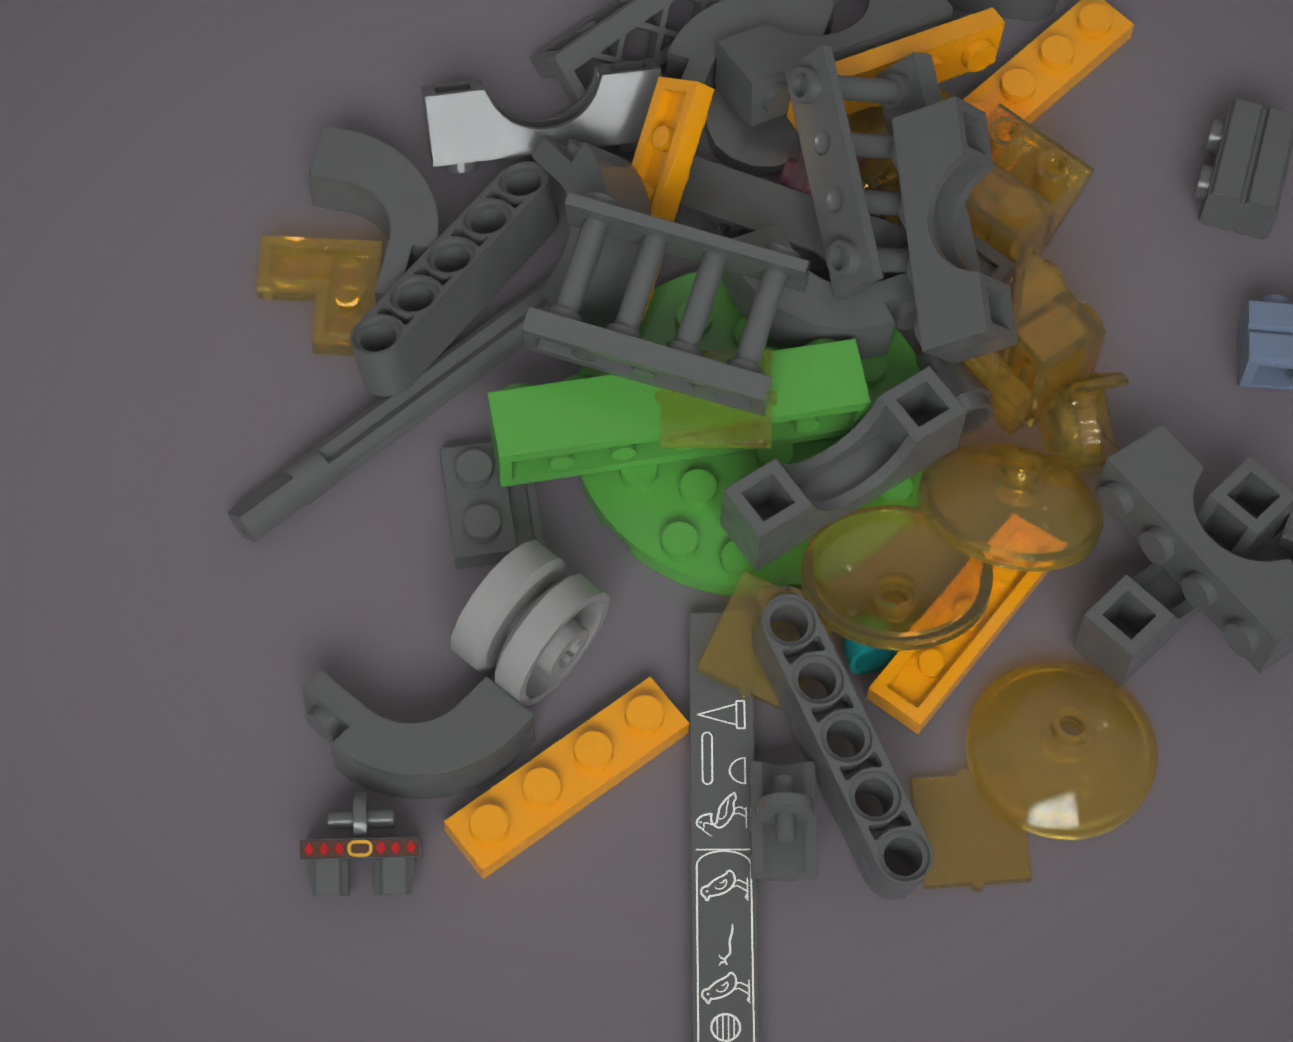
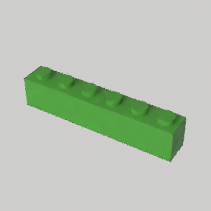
[487,338,871,487]

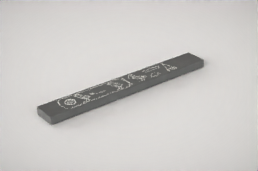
[689,612,760,1042]

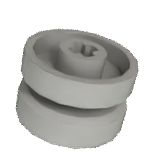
[451,539,610,707]

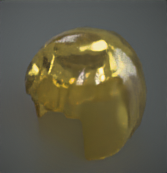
[1038,371,1129,473]

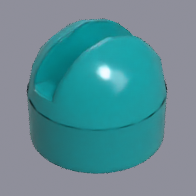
[842,619,897,675]

